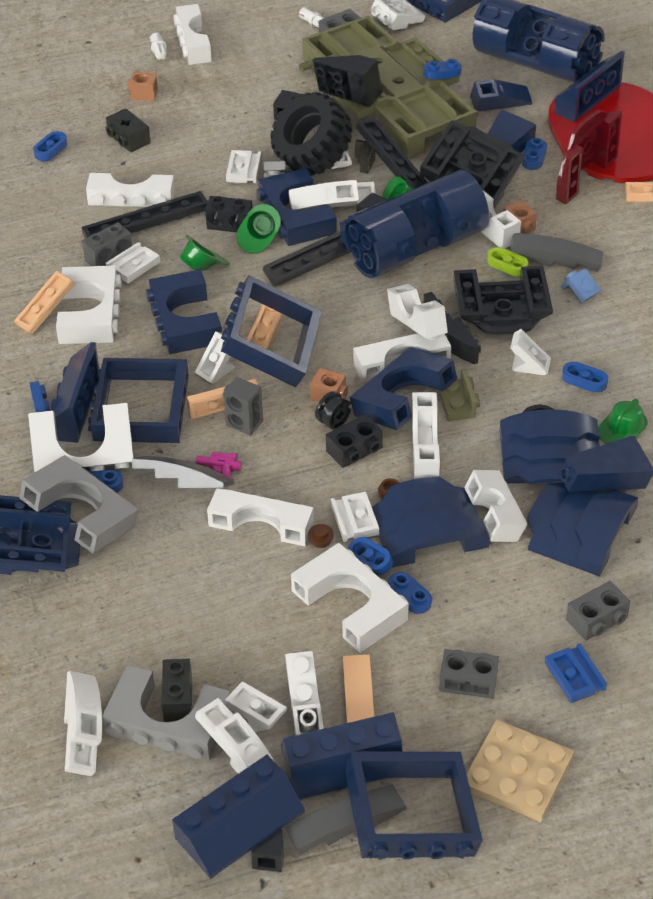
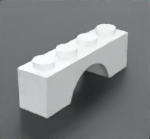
[173,4,212,65]
[86,173,175,207]
[387,284,448,340]
[353,333,451,383]
[412,392,440,479]
[207,488,314,546]

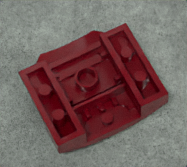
[556,109,622,205]

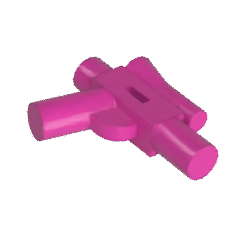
[196,452,242,478]

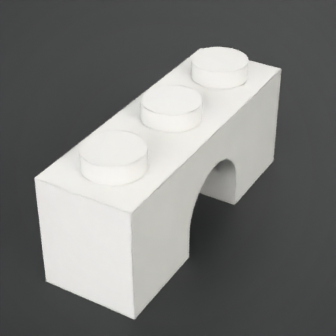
[481,191,521,249]
[464,470,527,542]

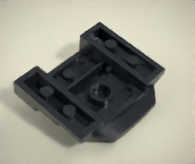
[420,120,526,209]
[453,266,553,335]

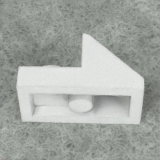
[511,329,551,375]
[195,331,236,384]
[225,681,287,732]

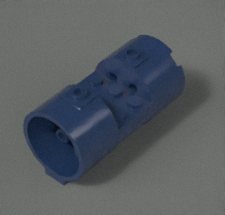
[472,0,605,83]
[339,170,489,278]

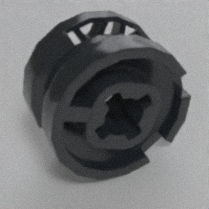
[315,391,352,430]

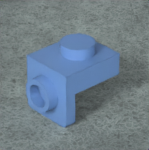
[561,268,601,303]

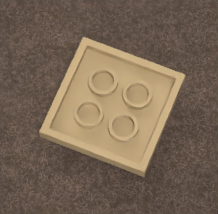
[467,719,575,822]

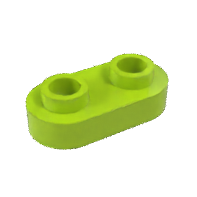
[487,247,529,277]

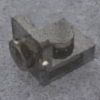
[355,139,376,174]

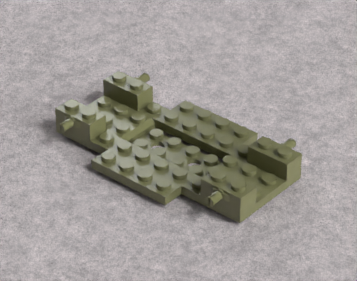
[299,15,479,158]

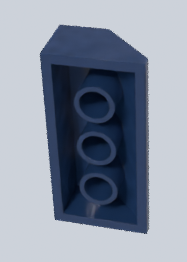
[555,51,625,122]
[51,342,99,443]
[281,712,403,799]
[172,754,305,879]

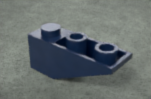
[470,79,533,112]

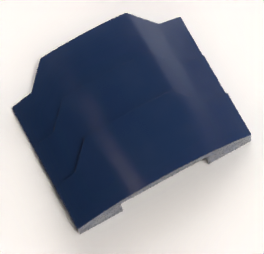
[499,409,600,484]
[372,477,490,568]
[527,482,638,577]
[0,495,80,575]

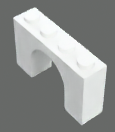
[56,265,122,344]
[28,403,134,472]
[291,543,409,653]

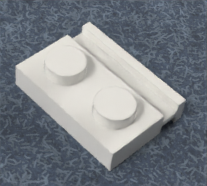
[226,150,262,183]
[106,242,160,283]
[331,492,379,542]

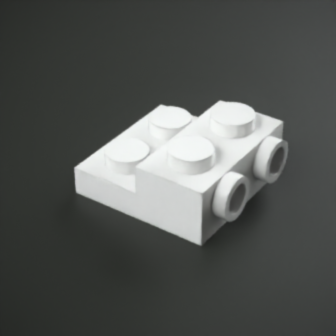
[371,0,425,31]

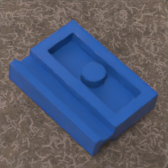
[545,644,607,703]

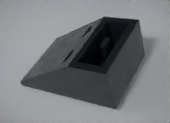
[313,55,382,107]

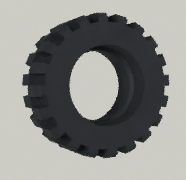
[271,92,352,176]

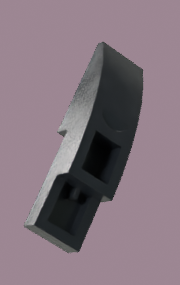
[424,292,481,364]

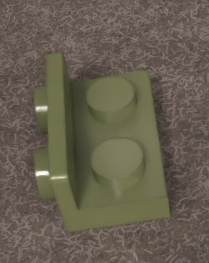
[438,369,480,421]

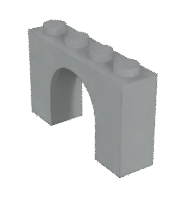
[19,455,139,554]
[102,665,231,760]

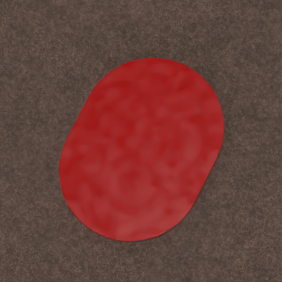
[548,82,653,183]

